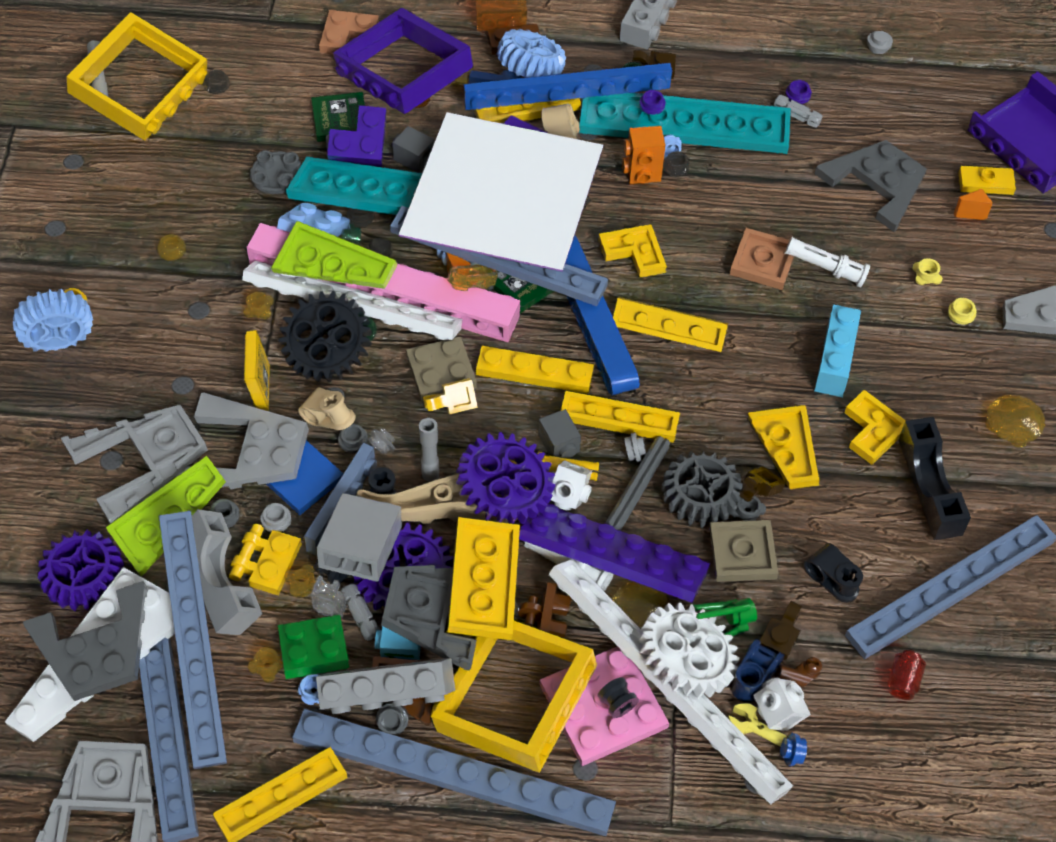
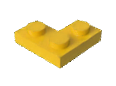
[598,224,667,278]
[844,390,906,465]

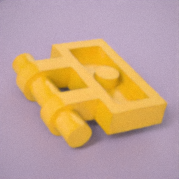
[229,524,302,596]

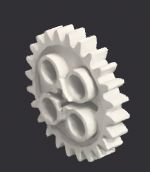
[638,602,739,698]

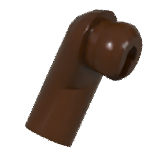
[775,657,822,687]

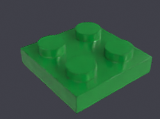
[278,614,349,679]

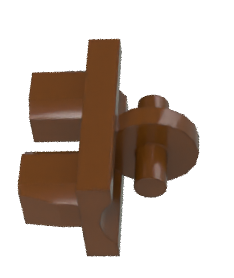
[518,582,571,639]

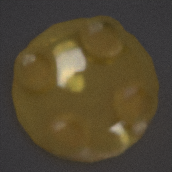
[986,394,1045,448]
[612,582,671,629]

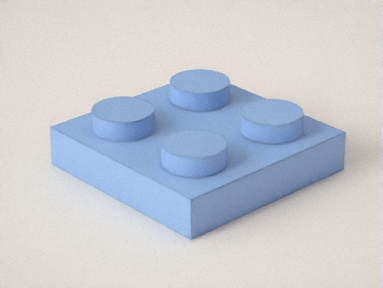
[277,203,350,237]

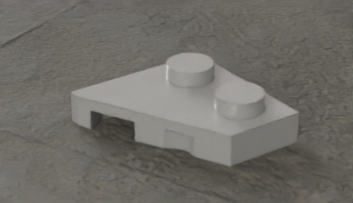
[1002,285,1056,334]

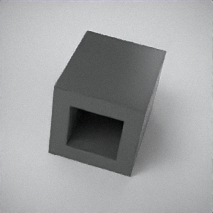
[392,126,434,173]
[538,409,581,459]

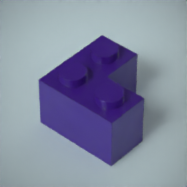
[327,105,386,167]

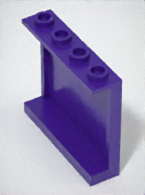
[967,71,1056,194]

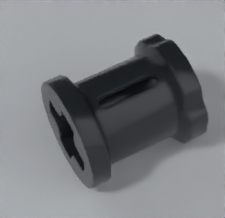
[368,467,397,495]

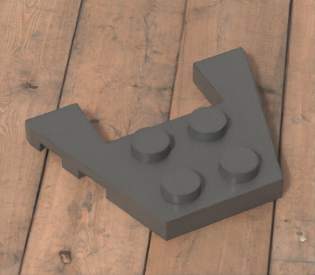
[815,140,927,232]
[381,565,477,671]
[23,581,148,701]

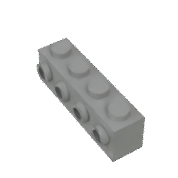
[620,0,677,50]
[316,658,456,714]

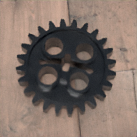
[279,291,373,382]

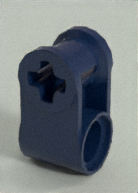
[732,639,784,702]

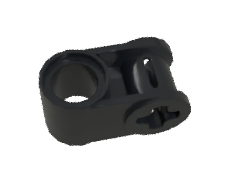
[804,543,863,603]

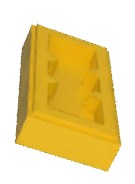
[959,166,1016,195]

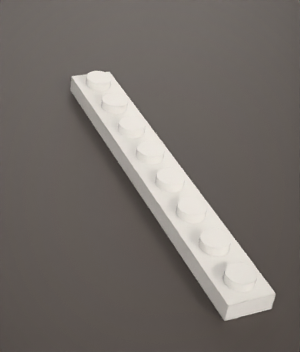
[242,261,463,340]

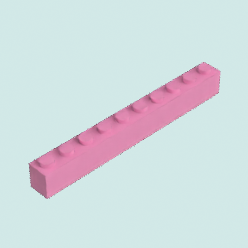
[247,223,520,343]

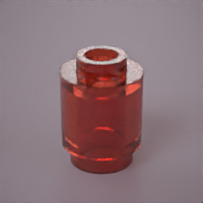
[887,650,926,700]

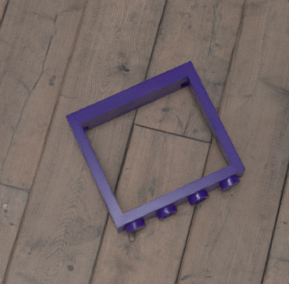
[333,8,473,114]

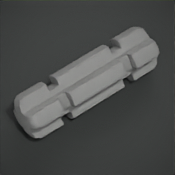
[774,94,823,128]
[341,583,380,641]

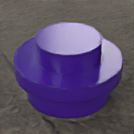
[785,80,812,104]
[639,90,666,115]

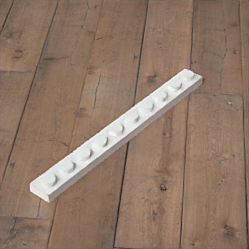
[549,559,793,805]

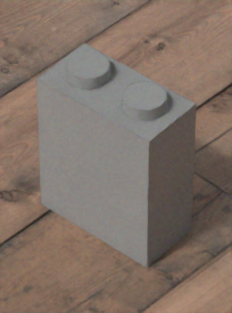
[317,493,402,582]

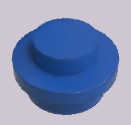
[780,733,807,766]

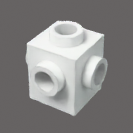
[551,461,592,510]
[753,677,811,731]

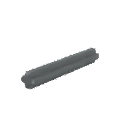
[606,436,670,531]

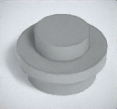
[867,31,893,54]
[624,432,646,462]
[261,503,291,532]

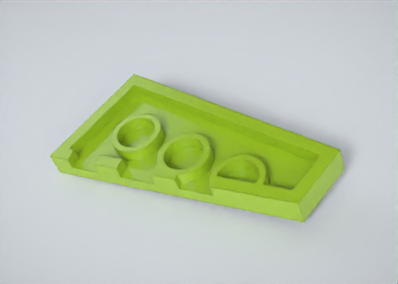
[271,221,398,289]
[106,456,226,577]

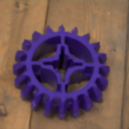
[38,529,124,611]

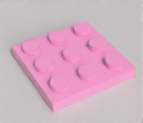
[540,646,669,766]

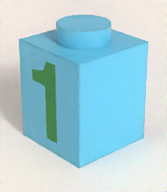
[375,626,421,660]

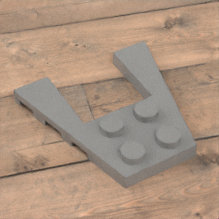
[176,393,309,489]
[61,405,208,524]
[35,741,158,842]

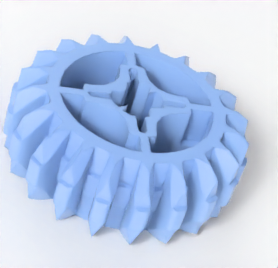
[497,29,566,78]
[12,288,93,352]

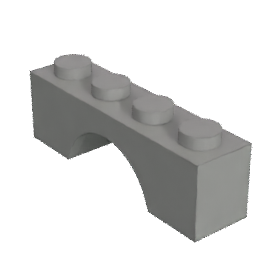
[192,509,263,635]

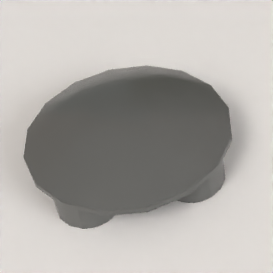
[250,150,302,194]

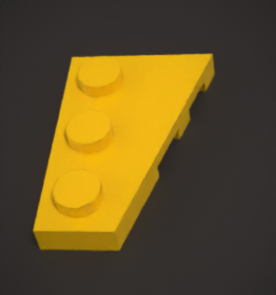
[748,405,819,489]

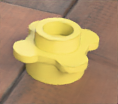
[912,259,943,285]

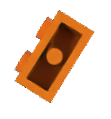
[622,126,665,184]

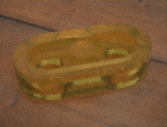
[447,265,498,291]

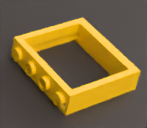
[67,12,208,141]
[431,621,597,773]

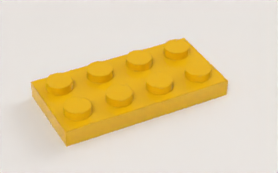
[447,517,520,640]

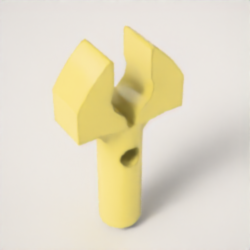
[728,703,787,747]

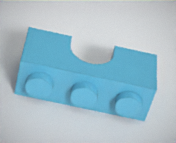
[814,304,861,398]

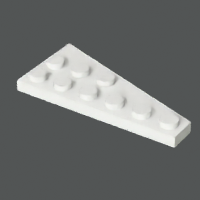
[5,567,175,742]

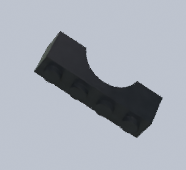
[899,417,971,540]

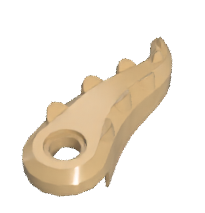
[356,469,527,524]

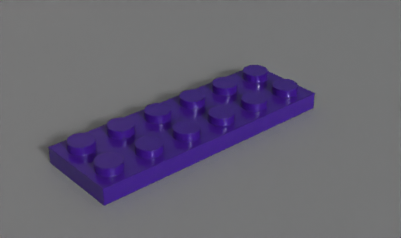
[519,503,710,603]

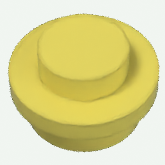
[948,298,977,325]

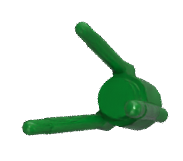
[693,598,757,637]

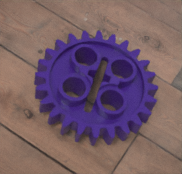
[456,432,555,525]
[354,523,453,611]

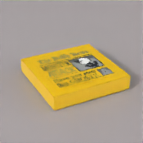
[244,330,270,411]

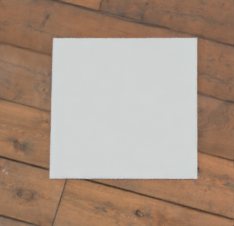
[399,112,603,272]

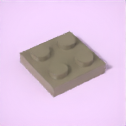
[406,336,477,401]
[709,520,779,582]

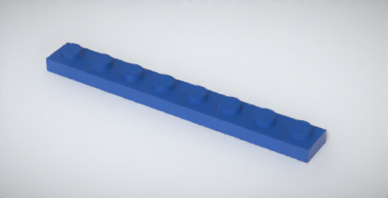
[464,63,672,110]

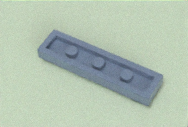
[304,443,377,556]

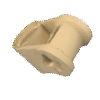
[542,103,580,139]
[298,387,356,430]

